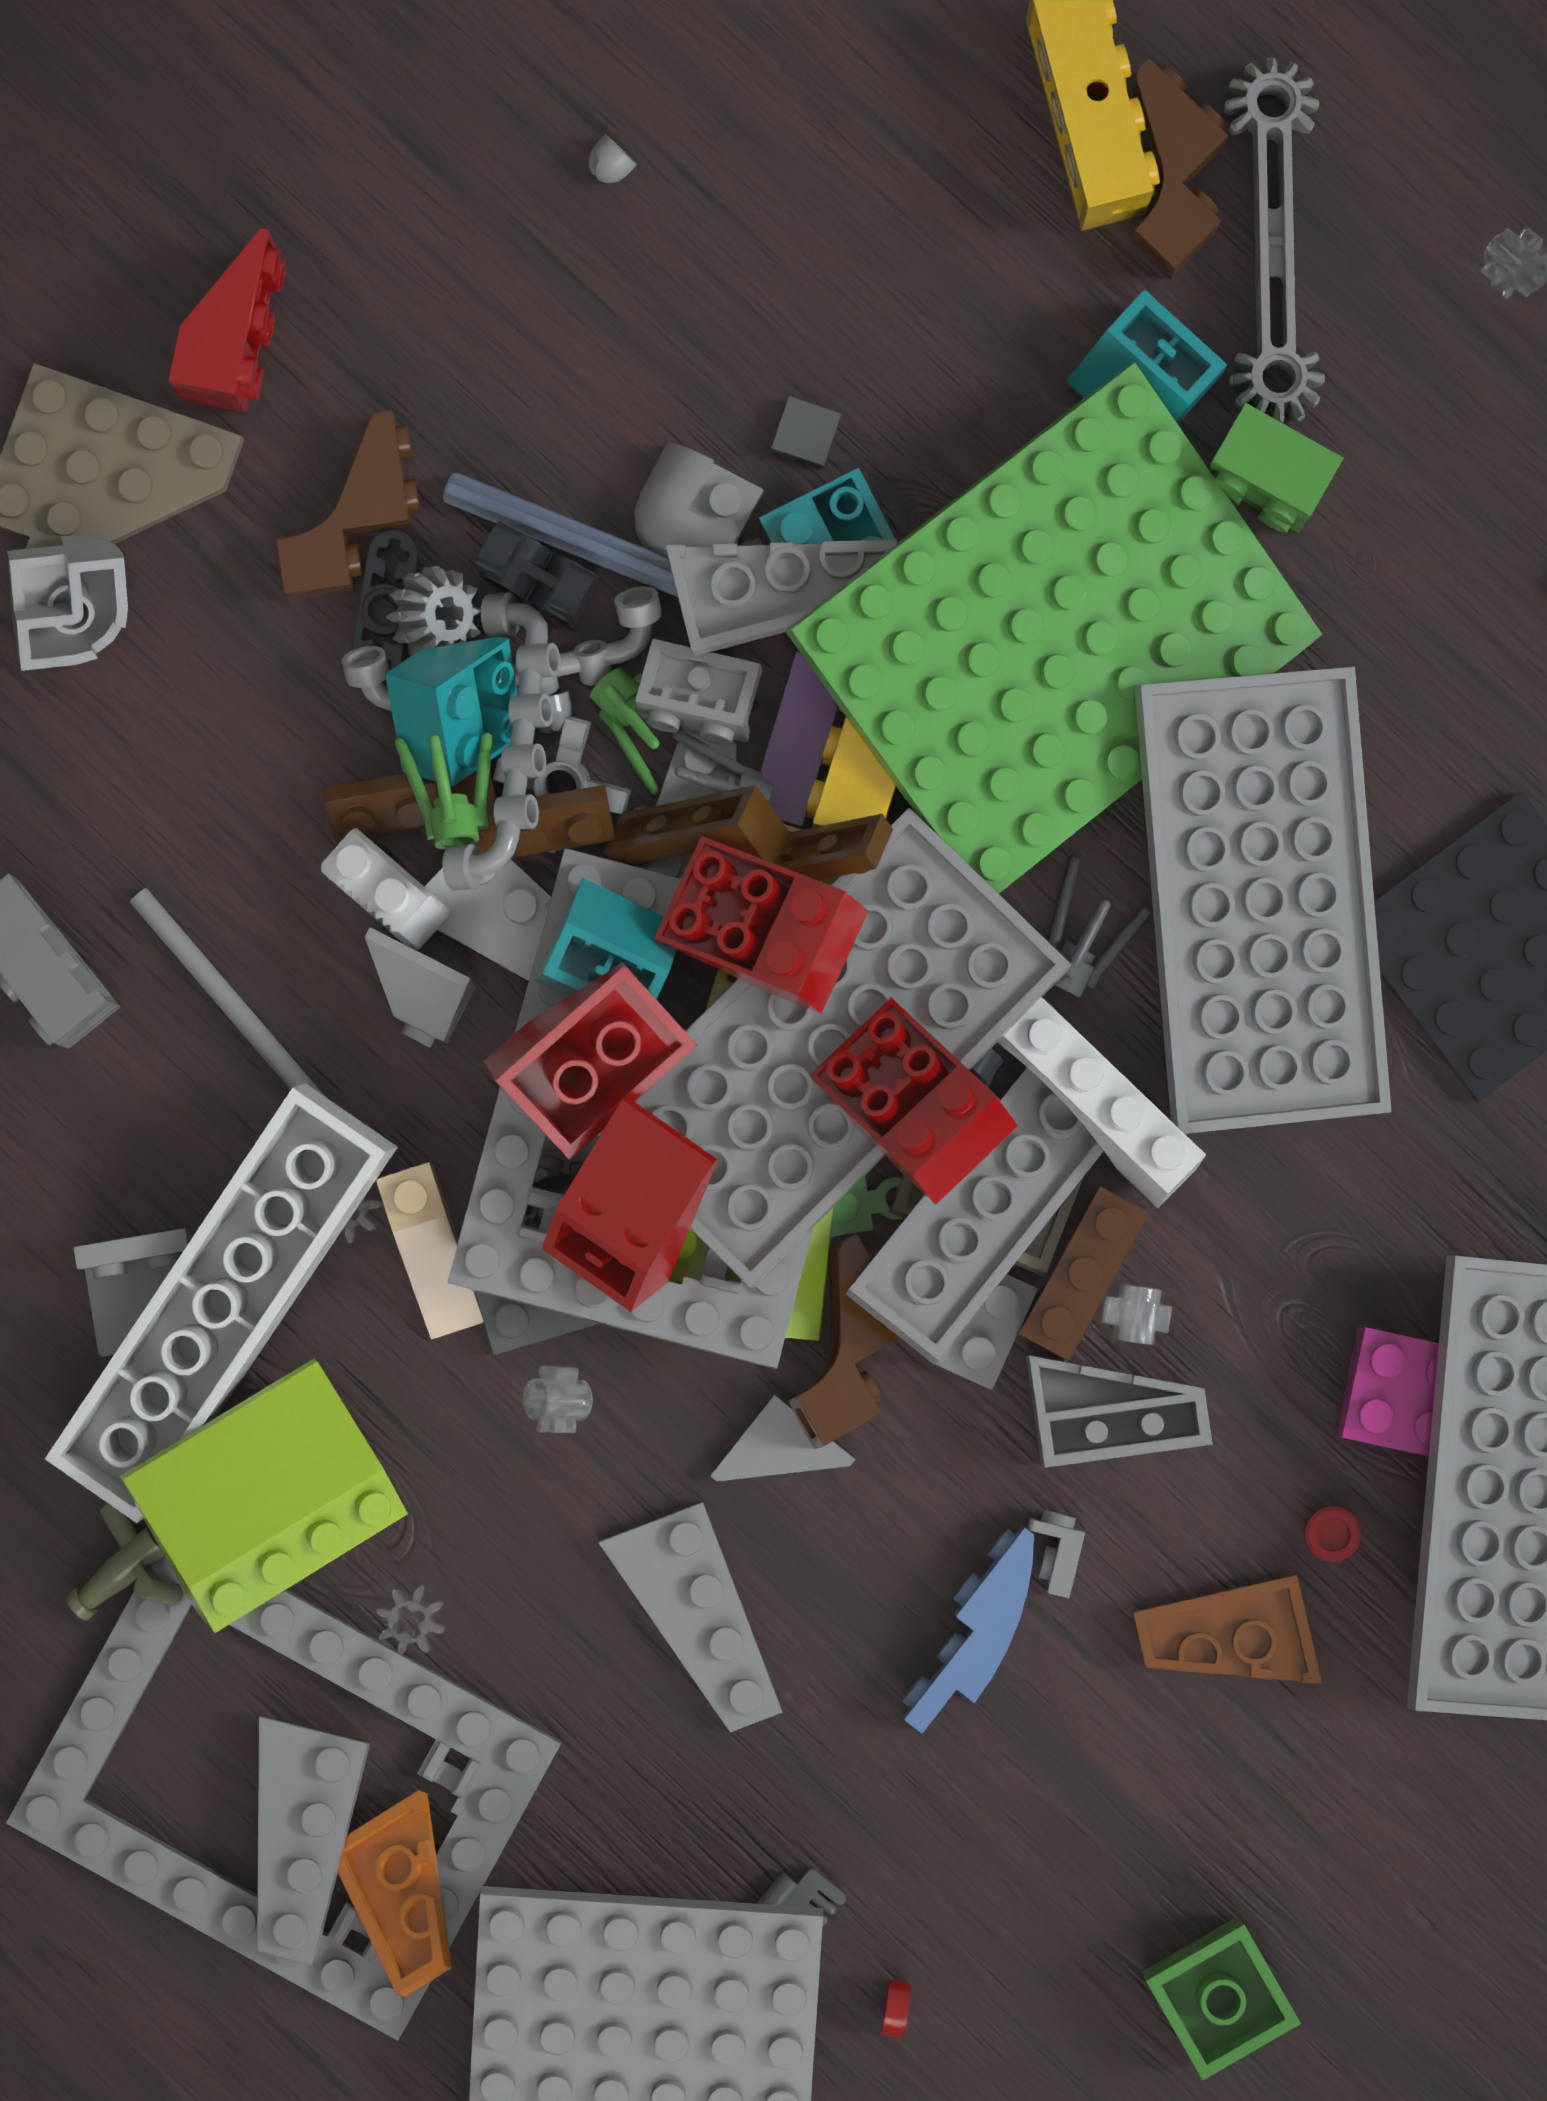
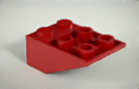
[168,228,286,414]
[654,836,868,1014]
[809,997,1018,1205]
[541,1096,718,1312]

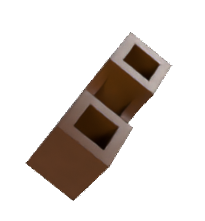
[1018,1186,1149,1361]

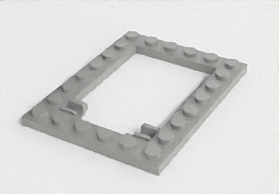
[448,848,814,1370]
[6,1556,562,2041]

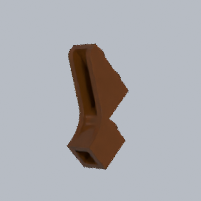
[1131,59,1228,279]
[276,410,420,601]
[788,1233,900,1449]

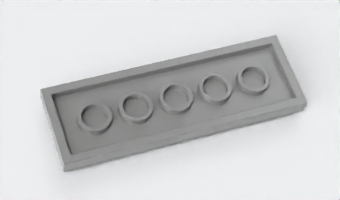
[846,1068,1104,1365]

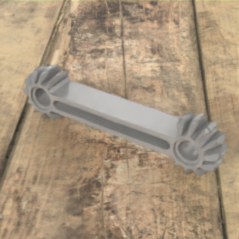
[1224,57,1325,423]

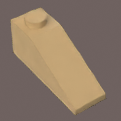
[376,1162,484,1339]

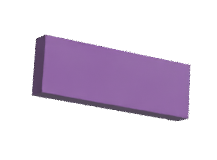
[760,652,838,828]

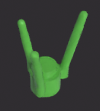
[590,668,659,796]
[395,733,492,849]

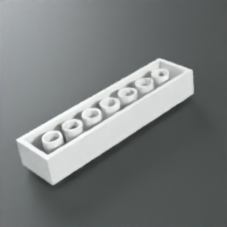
[45,1083,397,1523]

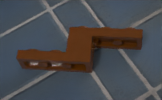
[323,769,615,858]
[603,785,893,881]

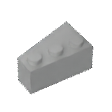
[0,874,121,1049]
[1026,1355,1213,1468]

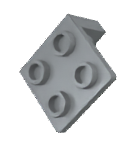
[74,1228,193,1357]

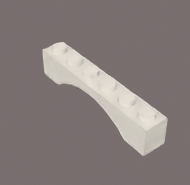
[998,997,1206,1208]

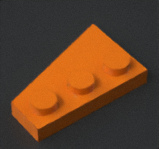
[338,1790,452,1997]

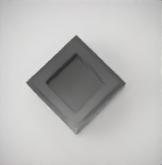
[771,396,841,469]

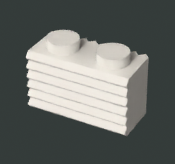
[321,828,450,950]

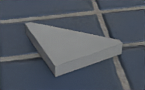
[710,1395,855,1481]

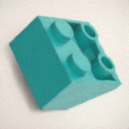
[1066,290,1227,424]
[759,468,895,545]
[385,637,517,787]
[534,878,676,1000]

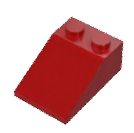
[484,962,698,1160]

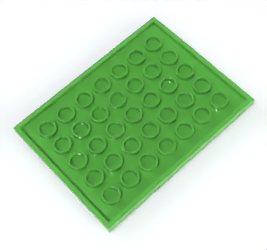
[785,363,1323,894]

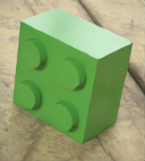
[1208,403,1344,533]
[1141,1916,1301,2080]

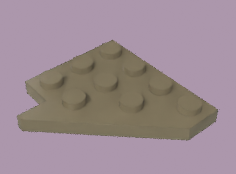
[0,363,244,549]

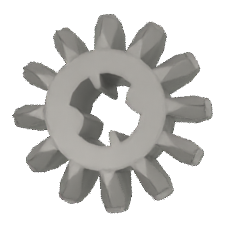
[386,566,481,656]

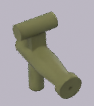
[66,1503,183,1621]

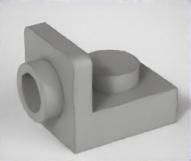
[1027,1510,1085,1598]

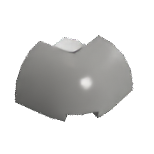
[634,442,764,557]
[7,536,128,671]

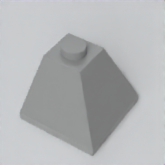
[365,928,477,1048]

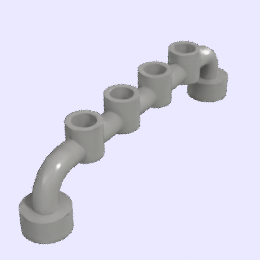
[341,586,662,711]
[443,592,561,890]

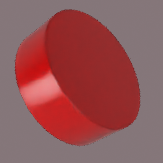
[1303,1506,1361,1562]
[881,1979,911,2038]

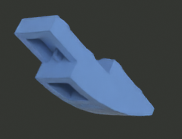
[902,1525,1034,1733]

